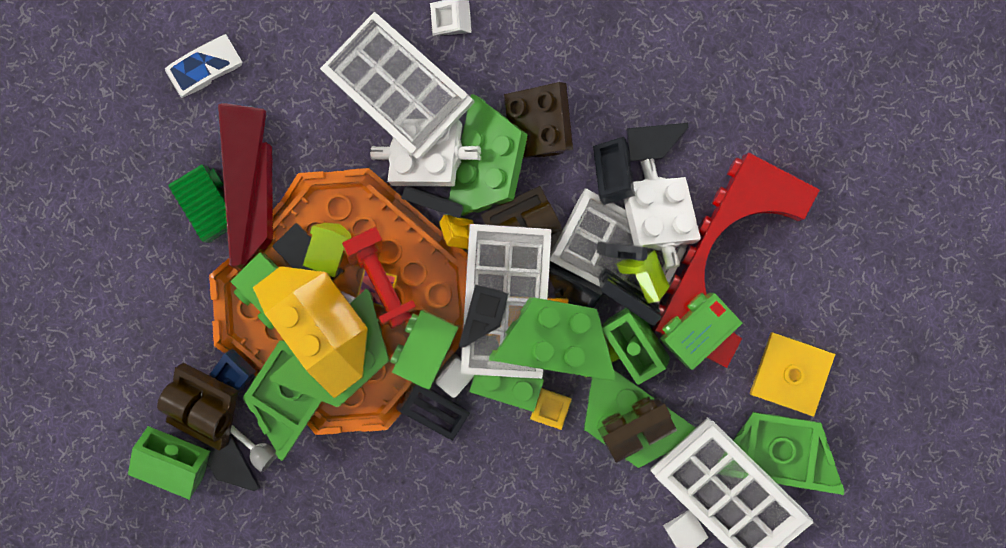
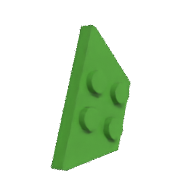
[445,94,528,216]
[269,289,390,407]
[489,297,615,381]
[243,340,322,461]
[584,369,695,468]
[717,412,844,495]

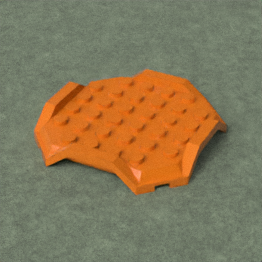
[209,168,468,435]

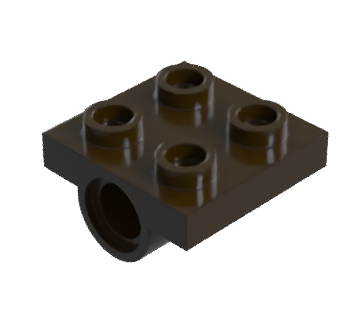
[504,82,573,159]
[481,186,562,268]
[157,362,239,451]
[598,396,677,463]

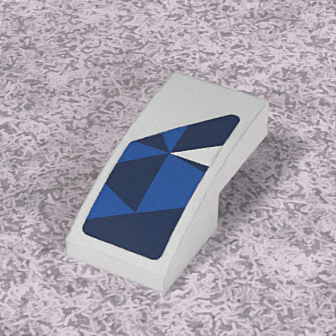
[165,34,242,98]

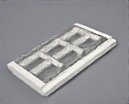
[550,189,688,304]

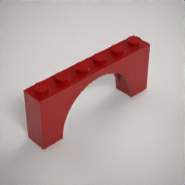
[652,153,820,368]

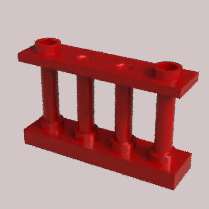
[342,226,416,329]

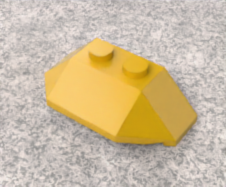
[253,266,368,398]

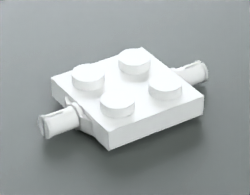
[370,119,481,186]
[623,159,701,269]

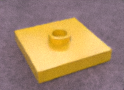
[750,332,835,417]

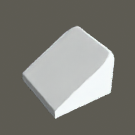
[430,0,471,36]
[435,354,474,398]
[663,510,709,548]

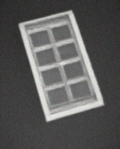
[320,12,475,160]
[460,224,551,379]
[650,417,813,548]

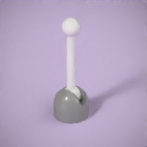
[230,425,277,473]

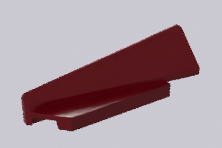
[218,103,273,271]

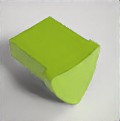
[303,223,351,277]
[616,250,670,304]

